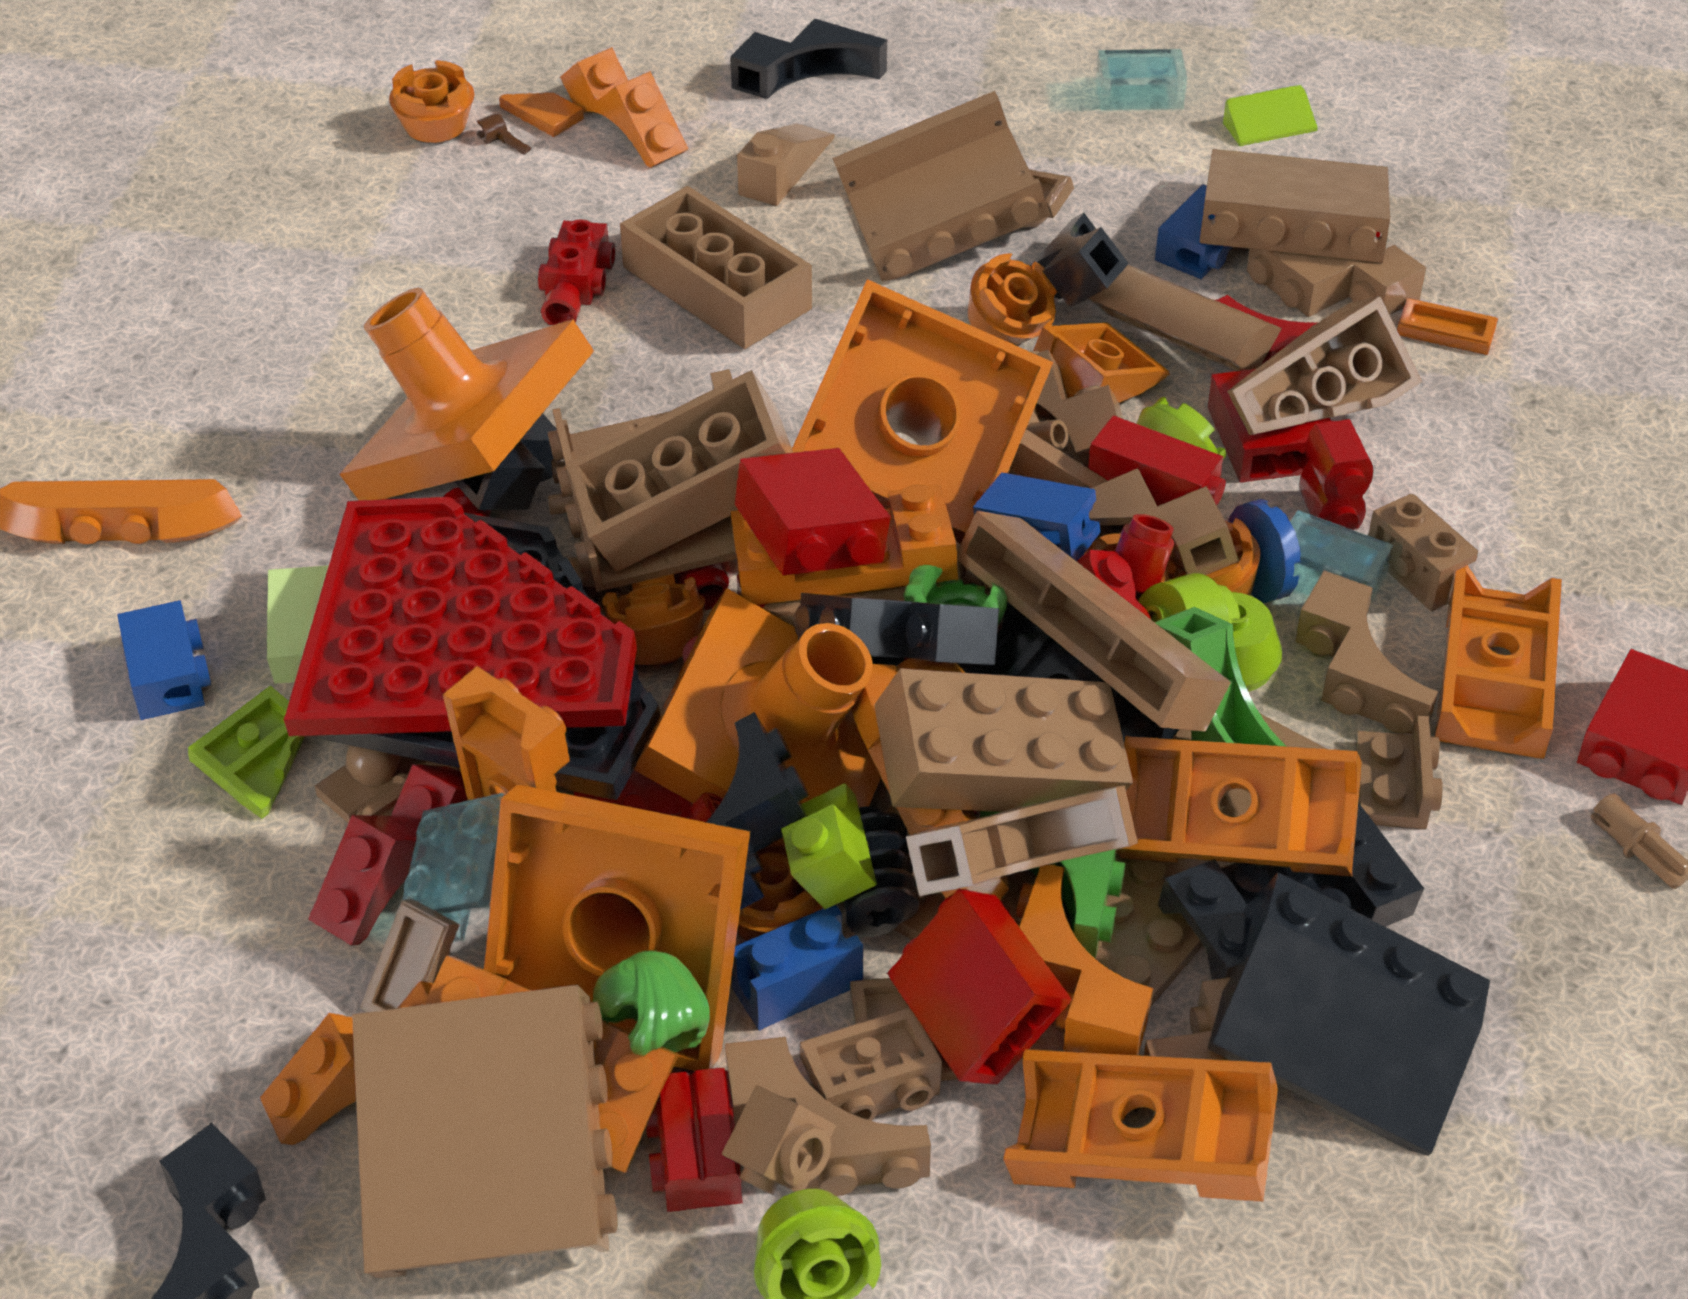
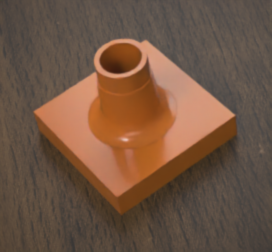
[792,279,1053,544]
[339,287,594,500]
[634,588,881,839]
[484,784,750,1071]

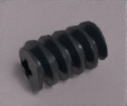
[844,807,919,937]

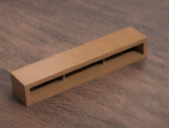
[957,511,1231,732]

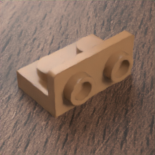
[1365,494,1478,612]
[1355,715,1443,829]
[800,1007,942,1121]

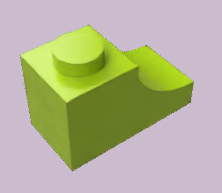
[782,783,877,909]

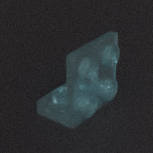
[402,793,506,942]

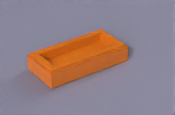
[1397,298,1498,355]

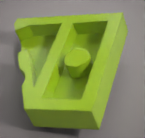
[188,685,305,819]

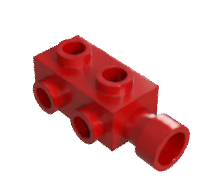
[538,219,616,325]

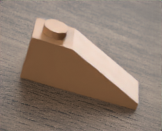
[737,123,835,206]

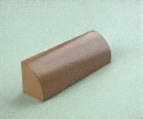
[1088,265,1281,371]

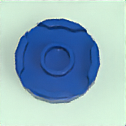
[1228,499,1301,603]

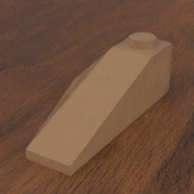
[1227,296,1423,435]

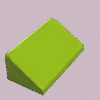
[1223,85,1318,146]

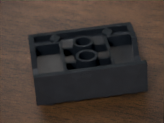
[1207,872,1490,1156]

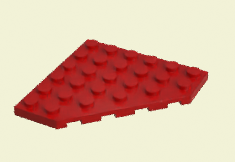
[284,497,637,736]

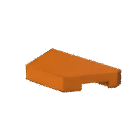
[499,92,584,137]

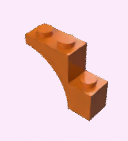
[560,47,689,168]
[1016,864,1153,1056]
[260,981,434,1145]

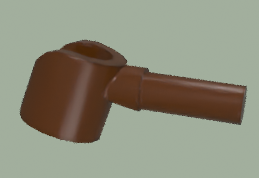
[477,113,531,154]

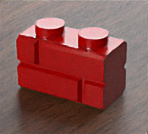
[646,1067,743,1212]

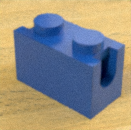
[1155,184,1233,280]
[973,472,1100,561]
[117,600,212,720]
[731,905,864,1031]

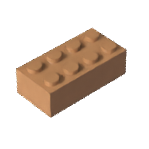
[620,186,812,349]
[567,370,793,572]
[874,668,1133,812]

